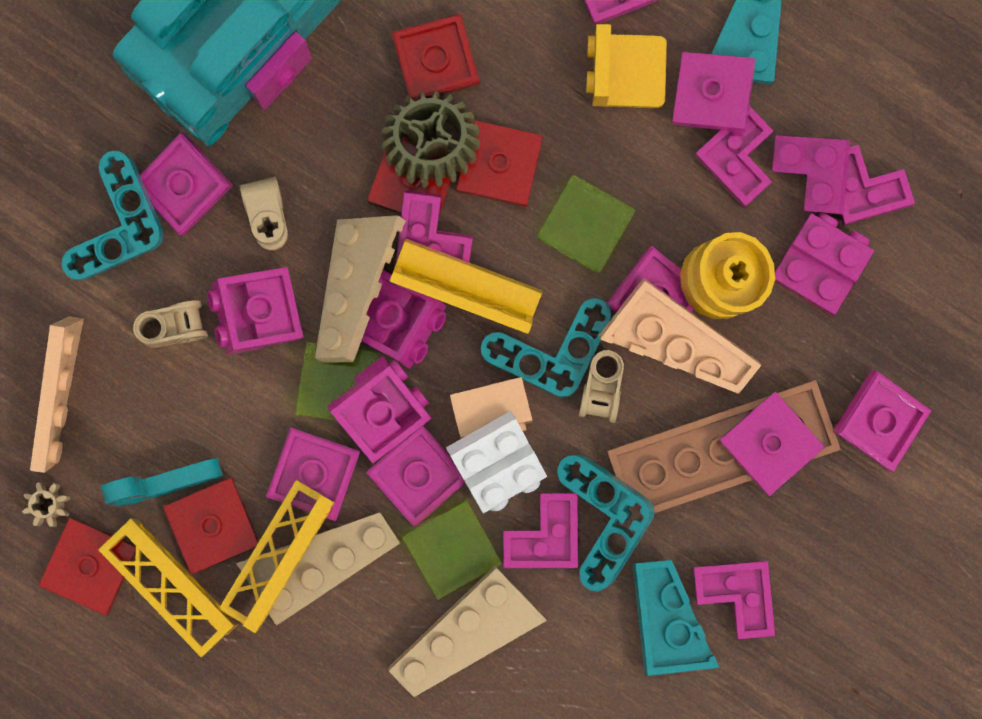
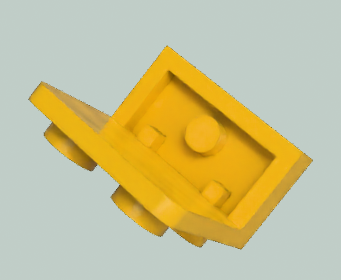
[586,24,667,108]

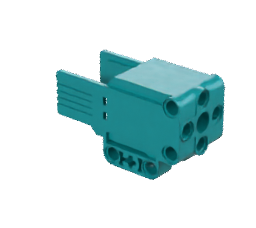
[112,0,342,147]

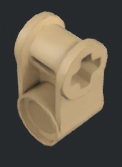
[240,177,288,251]
[133,300,208,348]
[579,350,624,423]

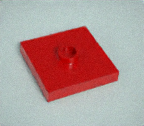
[391,13,480,101]
[456,120,543,207]
[367,137,451,216]
[163,478,259,575]
[39,518,136,616]

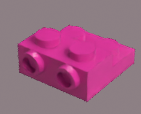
[775,212,875,316]
[207,267,304,355]
[361,270,447,369]
[327,356,432,463]

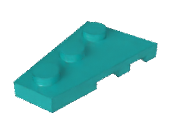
[712,0,782,85]
[632,560,720,676]

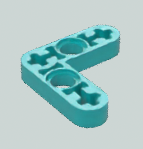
[61,151,164,280]
[481,298,611,398]
[557,454,654,591]
[100,458,223,507]

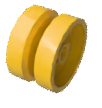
[680,232,775,319]

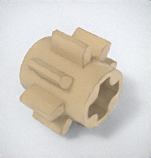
[22,482,71,527]

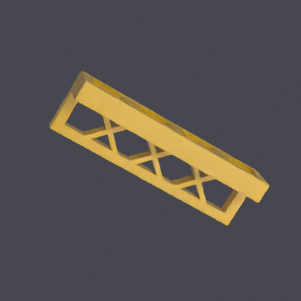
[389,239,542,334]
[219,480,335,633]
[98,518,239,657]

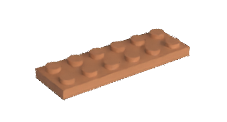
[607,380,841,521]

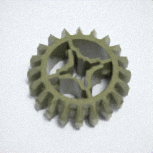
[381,90,480,188]

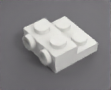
[446,411,547,513]

